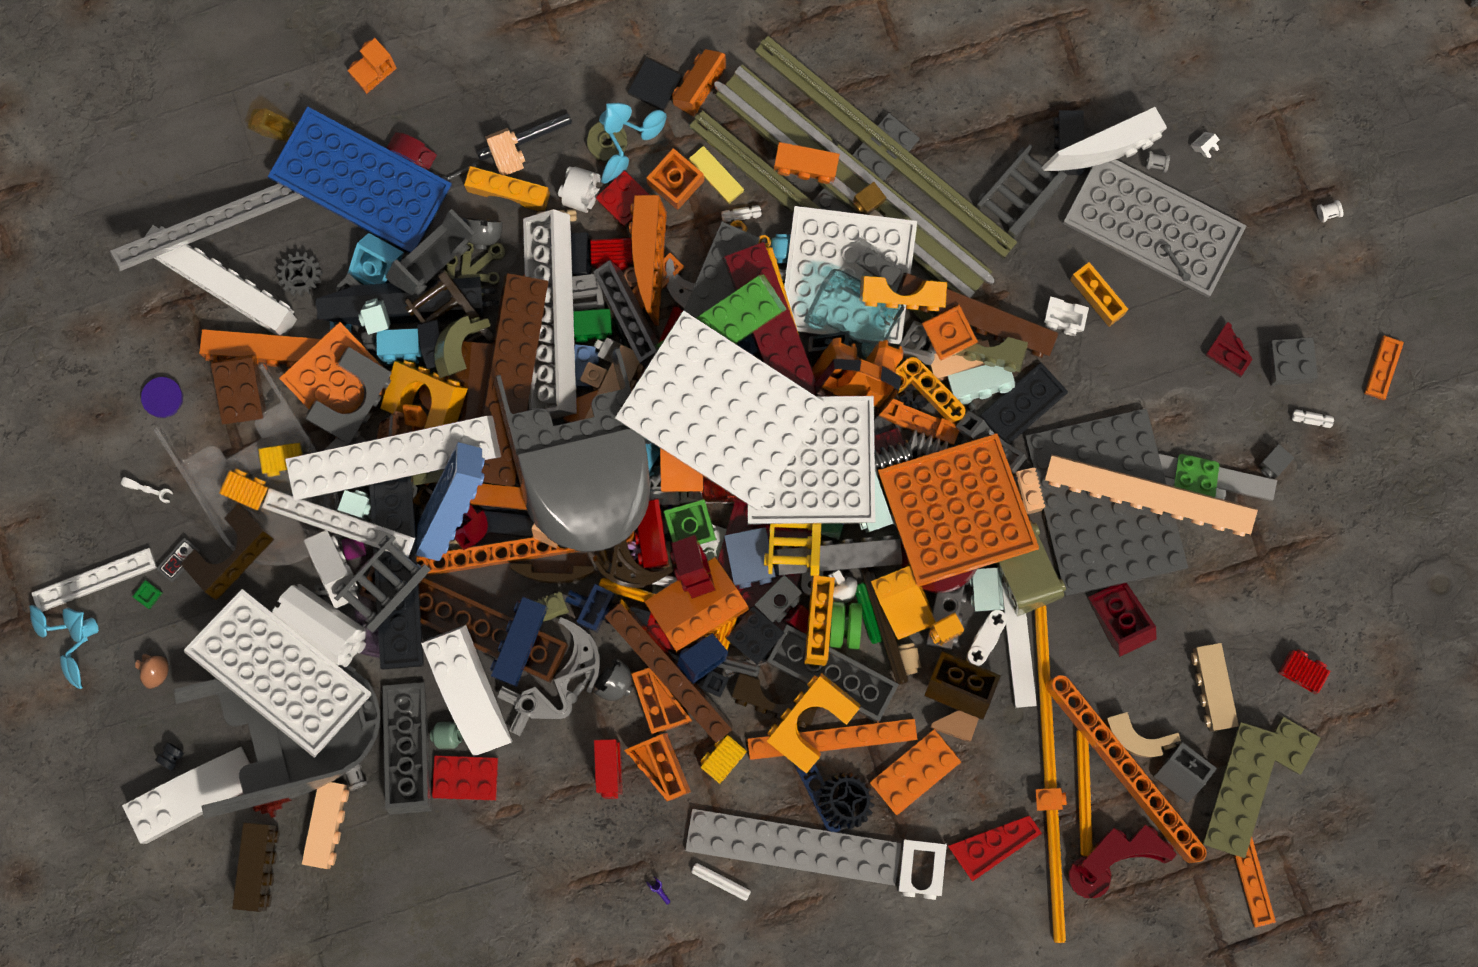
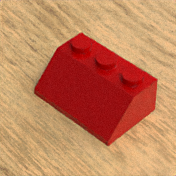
[635,499,669,570]

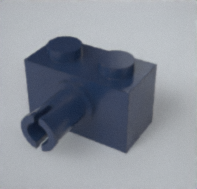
[565,584,615,633]
[677,633,728,683]

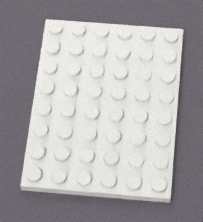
[614,311,826,510]

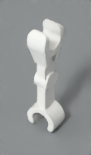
[121,477,173,503]

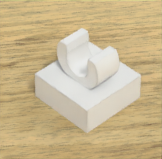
[1190,132,1219,158]
[594,338,622,362]

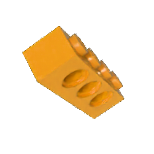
[804,575,835,666]

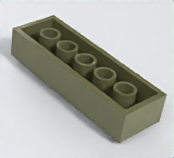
[1202,722,1283,858]

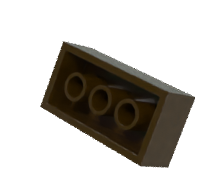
[232,823,280,912]

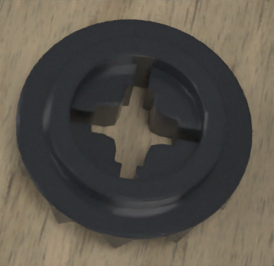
[899,379,930,410]

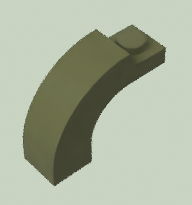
[434,316,491,378]

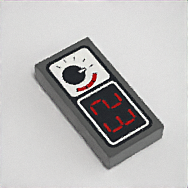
[157,538,201,583]

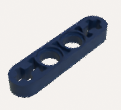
[796,764,841,832]

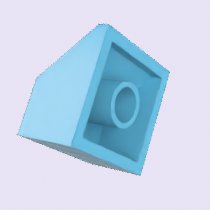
[347,233,404,285]

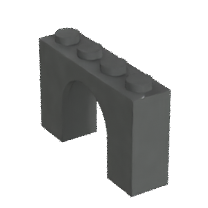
[304,347,392,444]

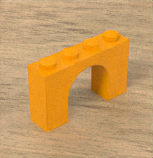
[380,360,467,429]
[767,673,861,773]

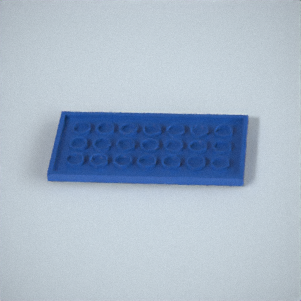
[268,106,452,253]

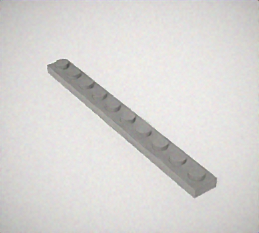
[110,184,303,271]

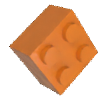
[646,148,704,210]

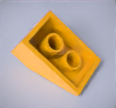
[871,566,936,640]

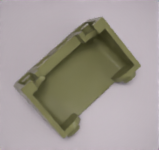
[996,521,1066,617]

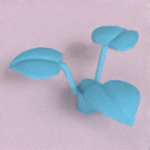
[599,103,667,184]
[29,605,99,689]

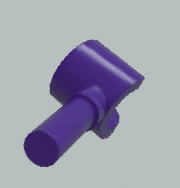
[646,876,671,905]

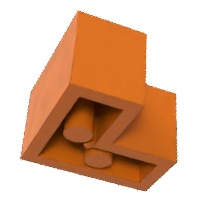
[347,38,397,94]

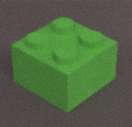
[664,499,717,545]

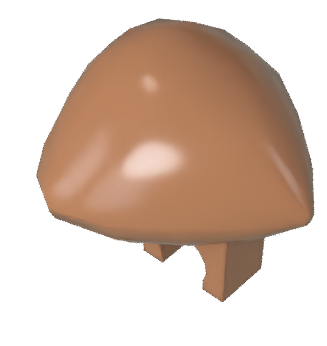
[135,654,169,689]

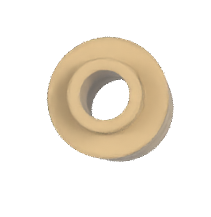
[898,643,921,675]

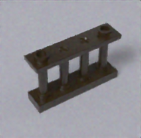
[404,269,495,342]

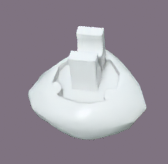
[828,570,857,604]

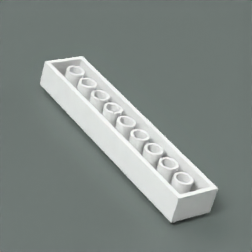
[523,209,577,419]
[285,416,501,500]

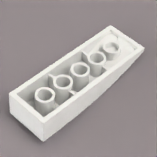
[1042,107,1167,171]
[421,625,512,757]
[122,747,250,844]

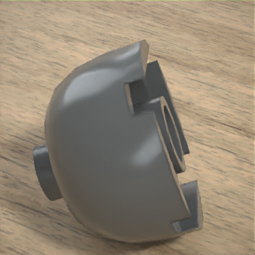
[463,218,503,249]
[594,658,633,701]

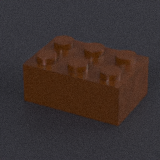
[211,354,267,425]

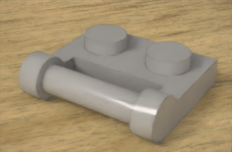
[572,274,605,312]
[900,321,936,365]

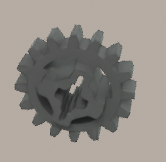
[277,252,323,297]

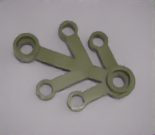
[447,243,505,297]

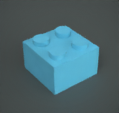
[377,329,424,366]

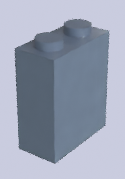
[725,527,776,589]

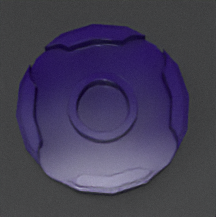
[141,377,183,418]

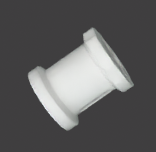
[1317,200,1343,223]

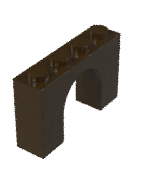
[180,504,275,600]

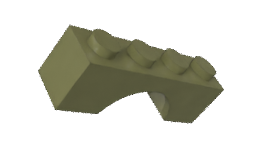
[952,337,1028,372]

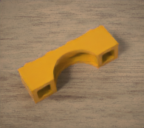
[464,166,550,211]
[859,276,947,311]

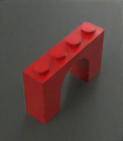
[594,739,623,799]

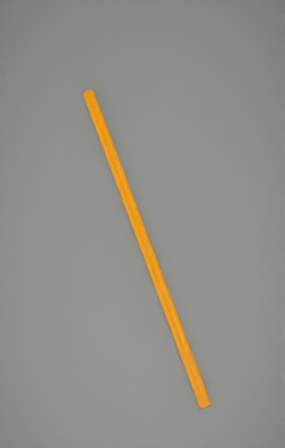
[1035,605,1066,943]

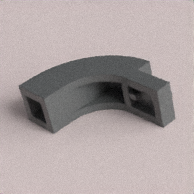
[956,411,1027,473]

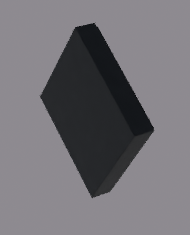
[628,58,682,112]

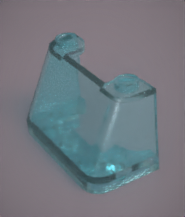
[804,269,905,357]

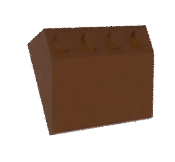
[449,342,493,422]

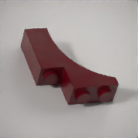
[1076,824,1177,883]

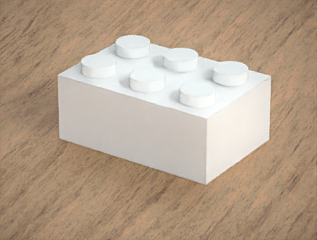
[304,530,359,609]

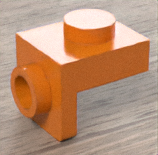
[1036,788,1067,811]

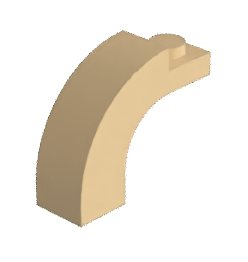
[1104,712,1181,758]

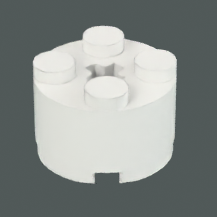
[558,167,601,213]

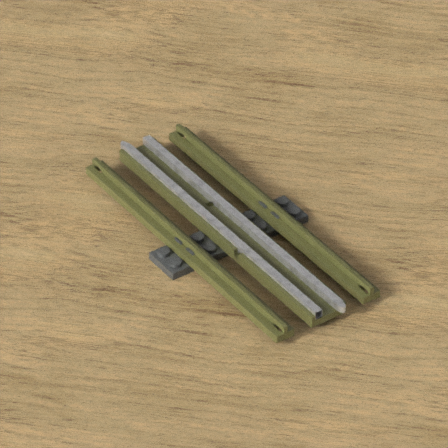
[689,36,1017,322]

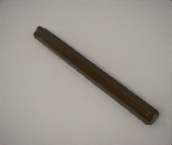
[861,567,908,685]

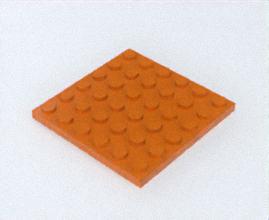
[878,433,1039,587]

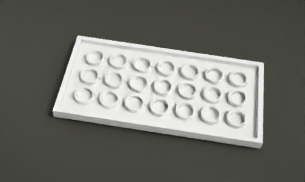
[184,589,371,758]

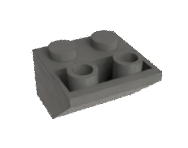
[1153,742,1217,803]

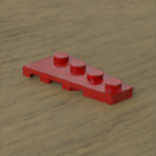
[948,816,1042,882]

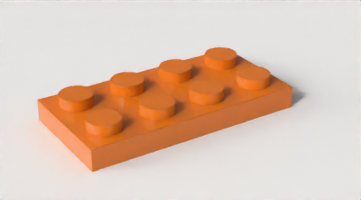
[870,729,961,816]

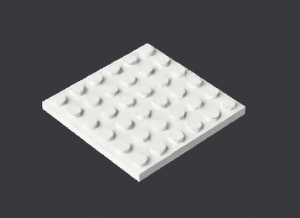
[784,206,918,344]
[748,396,875,524]

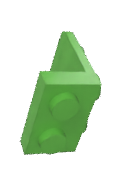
[1173,454,1219,497]

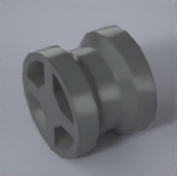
[361,332,377,353]

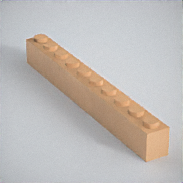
[1045,454,1258,536]

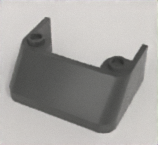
[385,209,475,295]

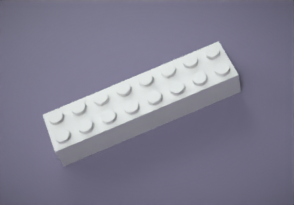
[145,225,297,336]

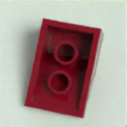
[1088,583,1157,657]

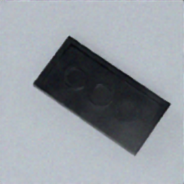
[979,362,1068,445]

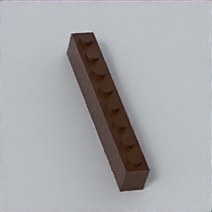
[896,273,1059,358]
[604,599,732,743]

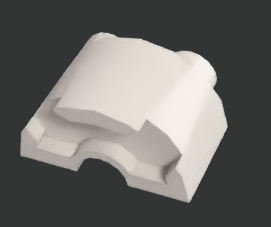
[1044,296,1089,336]

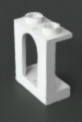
[898,840,947,900]

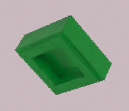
[132,580,163,609]

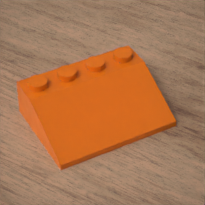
[644,557,749,654]

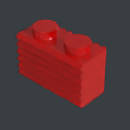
[591,238,633,270]
[1278,649,1331,694]

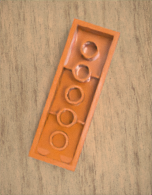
[629,195,667,326]

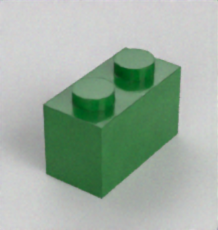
[573,309,613,343]

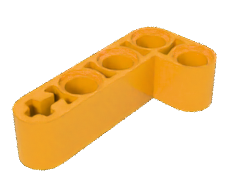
[896,357,965,423]

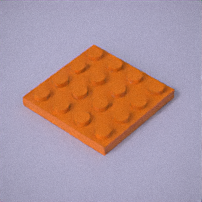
[279,322,386,438]

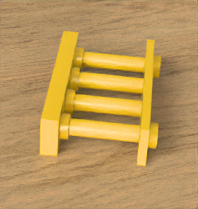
[764,523,821,576]

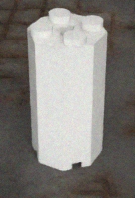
[272,584,366,667]

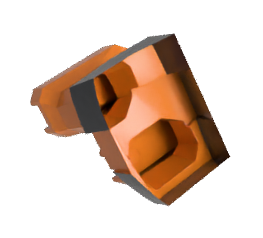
[812,338,903,420]

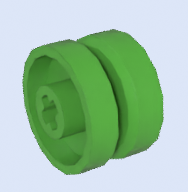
[829,602,862,649]

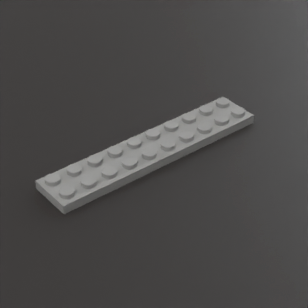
[685,809,901,886]

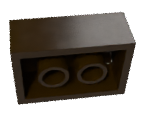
[924,651,1001,720]

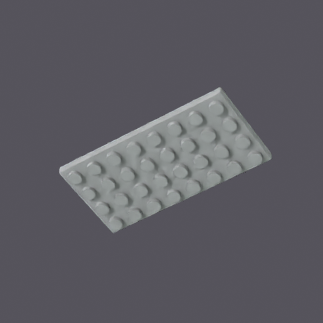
[1063,159,1246,298]

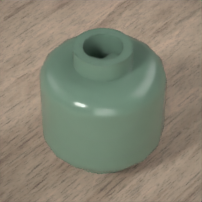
[430,721,463,749]

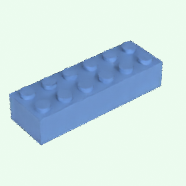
[416,442,485,561]

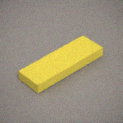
[688,146,744,204]

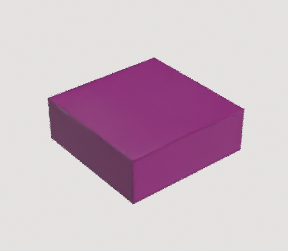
[341,538,367,561]

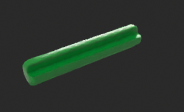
[856,583,883,644]

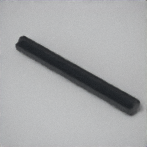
[477,113,572,161]

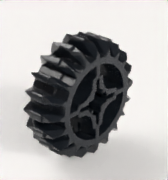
[818,772,875,830]

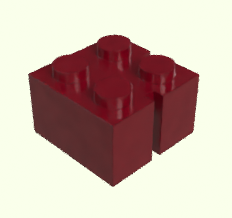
[670,535,716,599]

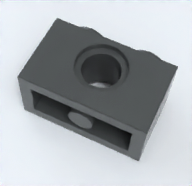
[755,575,802,623]

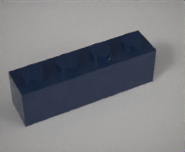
[490,597,548,687]

